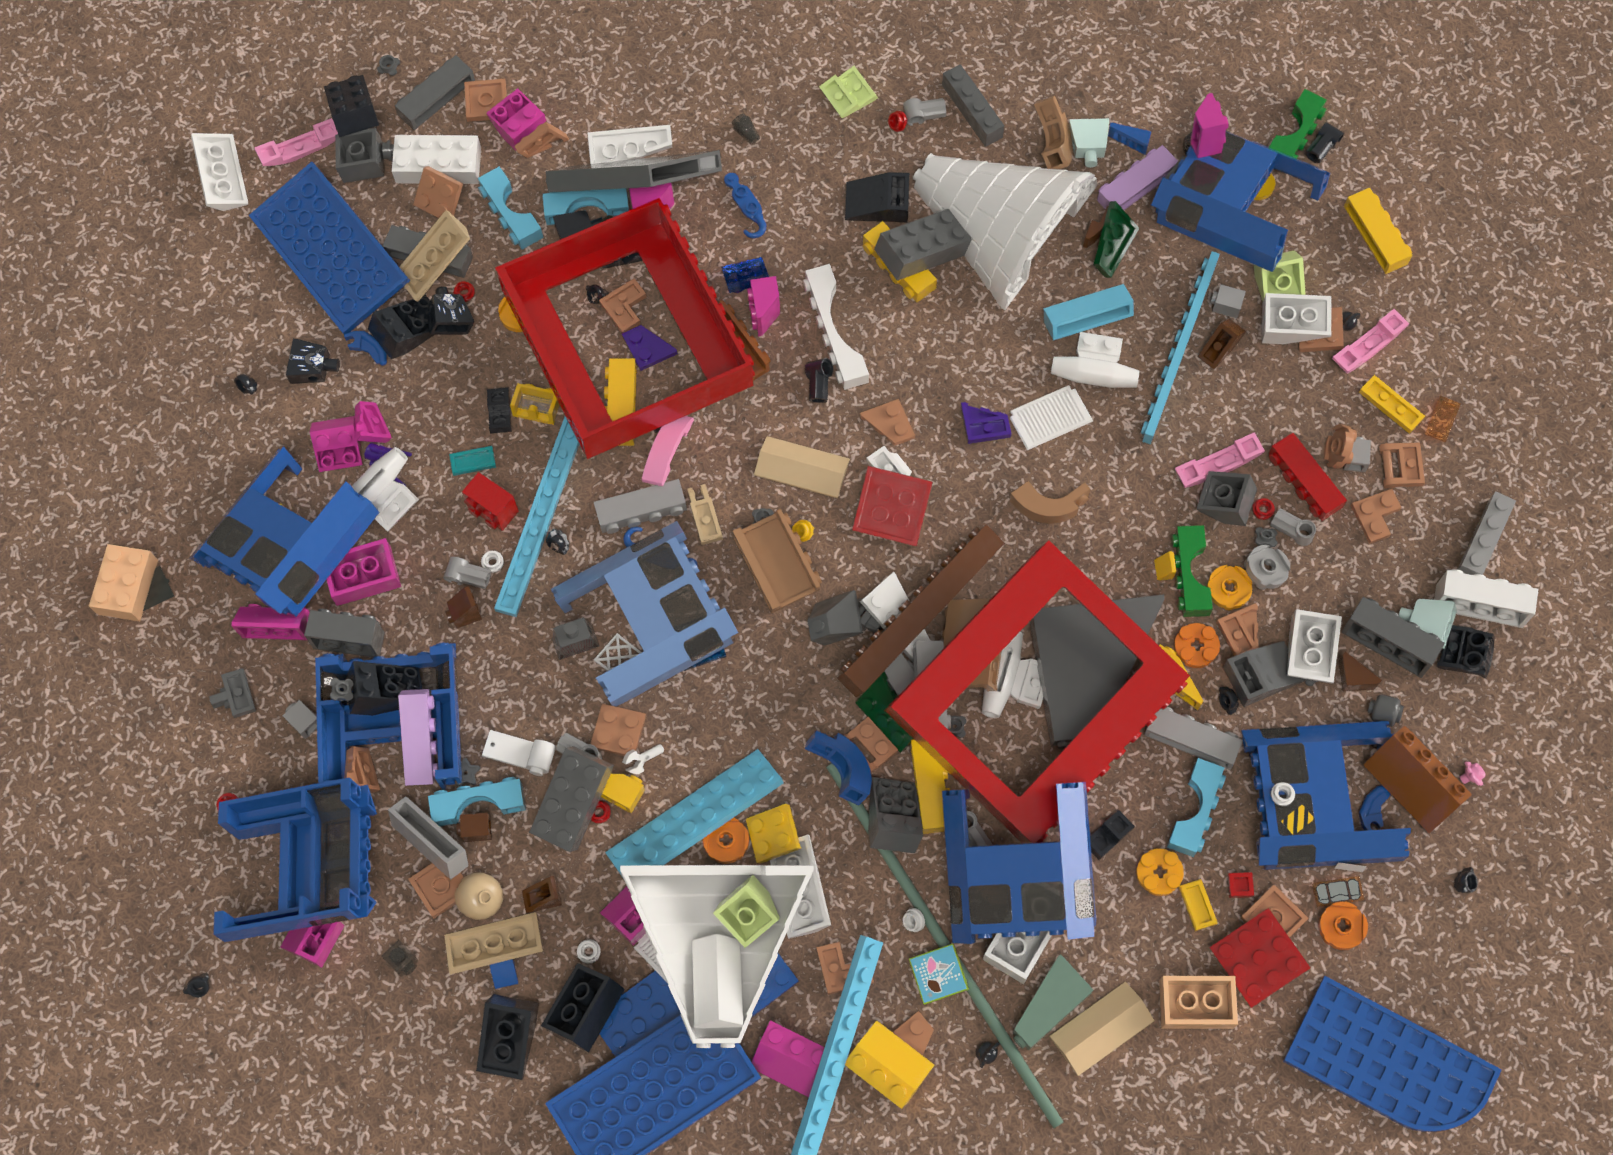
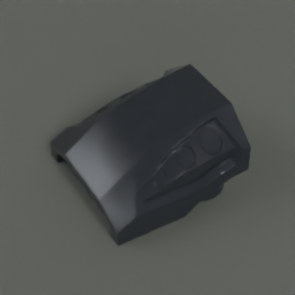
[1437,625,1495,678]

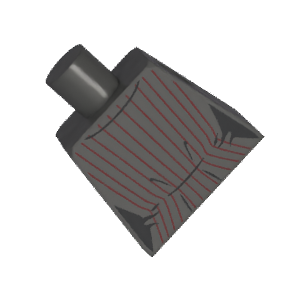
[552,618,599,660]

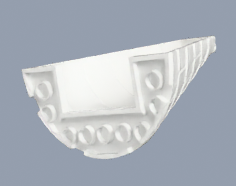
[913,153,1097,310]
[620,865,814,1048]

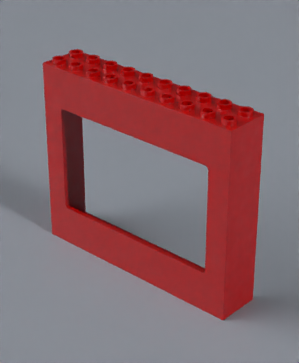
[495,198,755,459]
[884,540,1190,844]

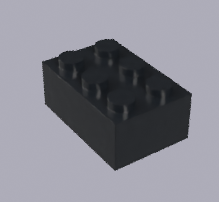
[324,75,379,137]
[541,963,625,1053]

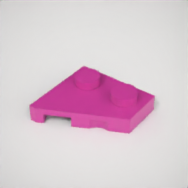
[355,401,392,443]

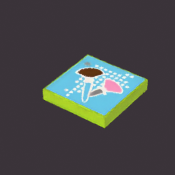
[909,944,970,1005]

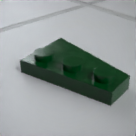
[1093,201,1139,278]
[856,671,914,753]

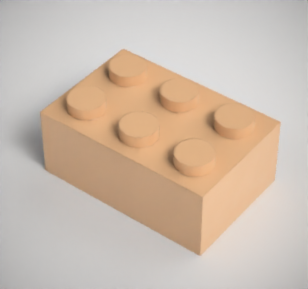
[89,544,158,622]
[1159,976,1238,1029]

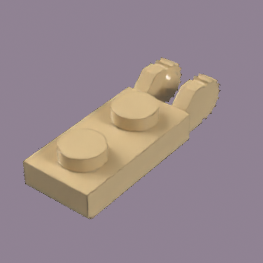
[687,484,723,545]

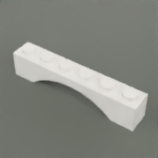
[803,264,869,390]

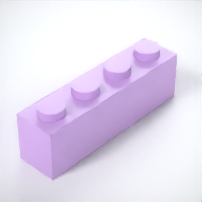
[1097,145,1178,210]
[398,689,438,786]

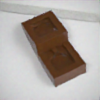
[1083,206,1109,248]

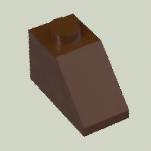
[1197,319,1246,369]
[445,586,482,629]

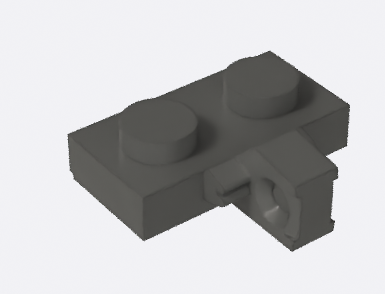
[209,668,256,718]

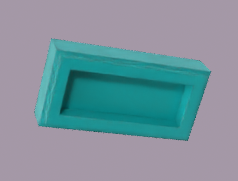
[449,446,496,476]

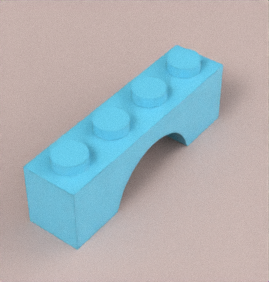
[478,166,544,250]
[543,188,629,225]
[1167,758,1226,857]
[428,777,526,827]

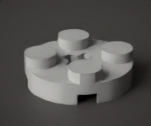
[1244,545,1290,590]

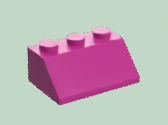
[231,604,310,640]
[752,1020,825,1097]

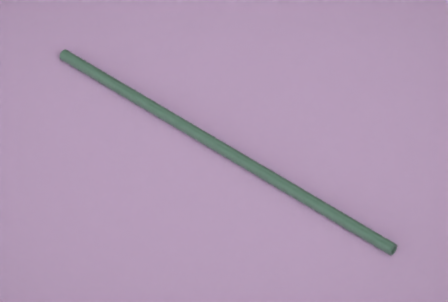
[826,763,1064,1129]

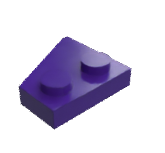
[622,325,677,371]
[961,402,1011,444]

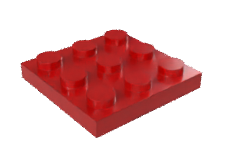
[852,466,933,546]
[1209,908,1311,1008]

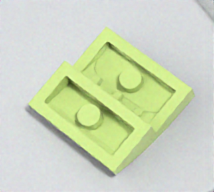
[819,66,878,118]

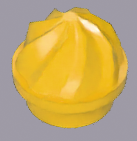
[792,520,814,542]

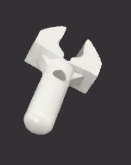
[622,744,664,774]

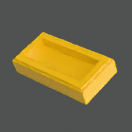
[1178,879,1218,931]

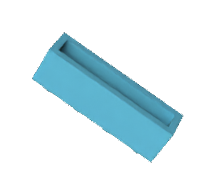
[1043,284,1134,340]

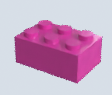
[327,538,402,606]

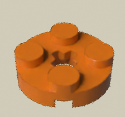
[1174,623,1220,668]
[703,818,749,864]
[1319,902,1368,950]

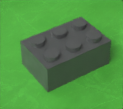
[304,609,385,657]

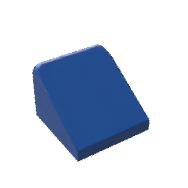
[489,959,519,989]

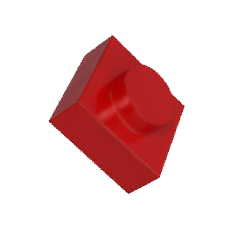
[1227,872,1255,898]

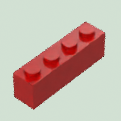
[1268,433,1347,521]

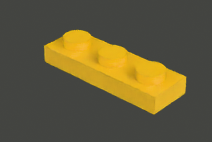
[1359,375,1425,434]

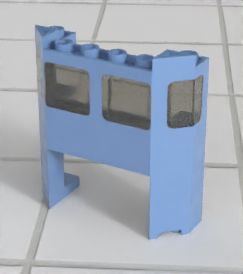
[551,521,738,707]

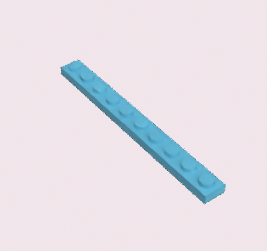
[1141,251,1220,444]
[494,417,579,617]
[791,935,883,1155]

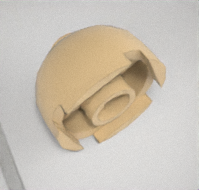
[455,873,503,920]

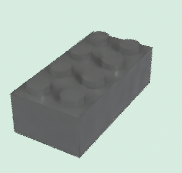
[874,209,972,281]
[1341,597,1445,678]
[529,746,614,852]

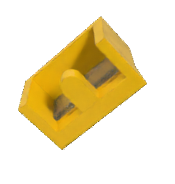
[510,383,560,425]

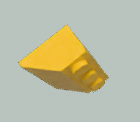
[845,1021,934,1109]

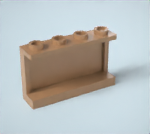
[732,509,822,613]
[942,598,1002,691]

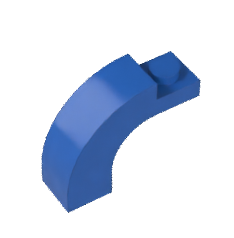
[805,731,872,805]

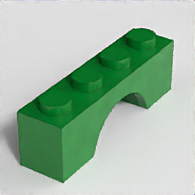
[1269,89,1327,159]
[1171,525,1213,617]

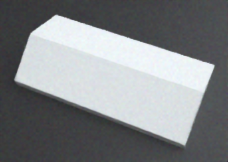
[191,133,248,211]
[770,835,831,939]
[692,934,743,1028]

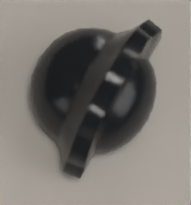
[586,285,609,304]
[1342,311,1360,331]
[234,374,257,395]
[546,529,569,555]
[1219,686,1239,715]
[1454,867,1478,893]
[183,972,210,998]
[976,1041,1000,1068]

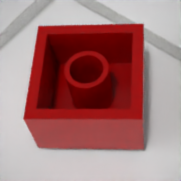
[462,472,519,531]

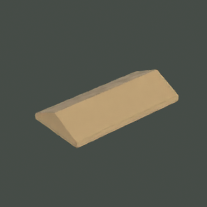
[400,210,470,302]
[754,436,850,498]
[444,912,543,975]
[1049,982,1154,1076]

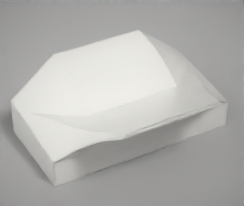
[866,446,912,476]

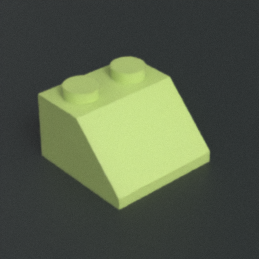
[1254,251,1306,301]
[713,875,780,948]

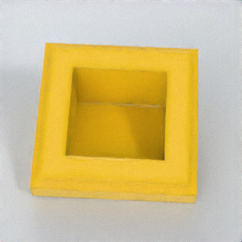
[1154,551,1176,580]

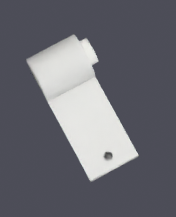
[482,730,556,776]

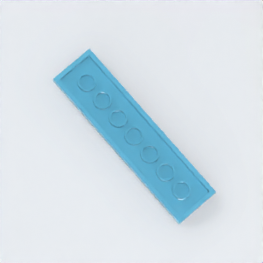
[605,749,784,878]

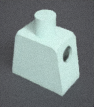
[1069,118,1109,168]
[1399,599,1457,649]

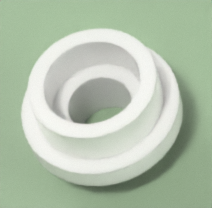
[481,551,504,573]
[1271,782,1295,806]
[903,908,925,932]
[577,940,601,964]

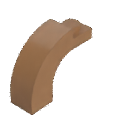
[1034,96,1073,169]
[1010,481,1090,524]

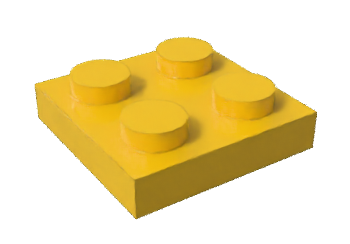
[746,804,801,863]

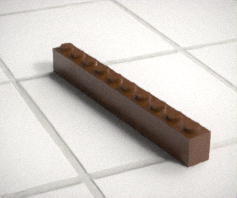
[837,524,1005,697]

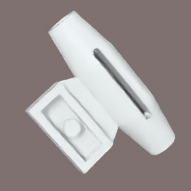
[1051,332,1140,388]
[352,447,419,531]
[982,632,1043,718]

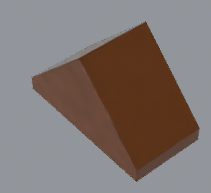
[1338,651,1382,691]
[522,876,562,913]

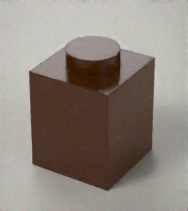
[456,812,492,842]

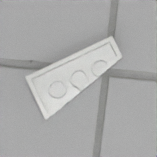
[588,125,672,164]
[860,572,930,662]

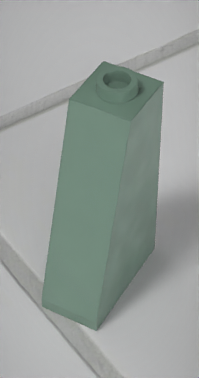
[1013,955,1094,1050]

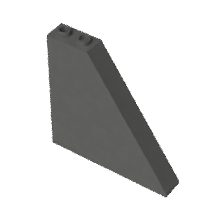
[545,150,722,192]
[1029,595,1165,749]

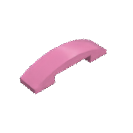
[255,118,338,166]
[1332,309,1409,374]
[642,416,694,487]
[1175,432,1265,488]

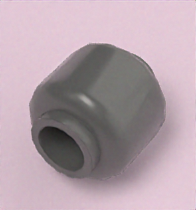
[1368,694,1404,727]

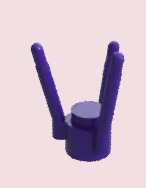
[364,443,412,486]

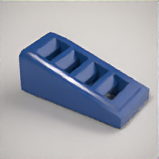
[1108,123,1151,155]

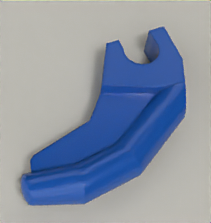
[344,331,387,366]
[1359,785,1391,831]

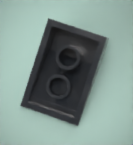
[476,994,539,1080]

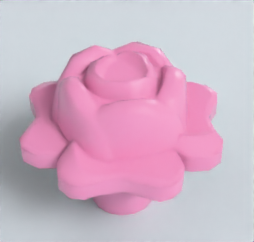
[1460,761,1485,786]

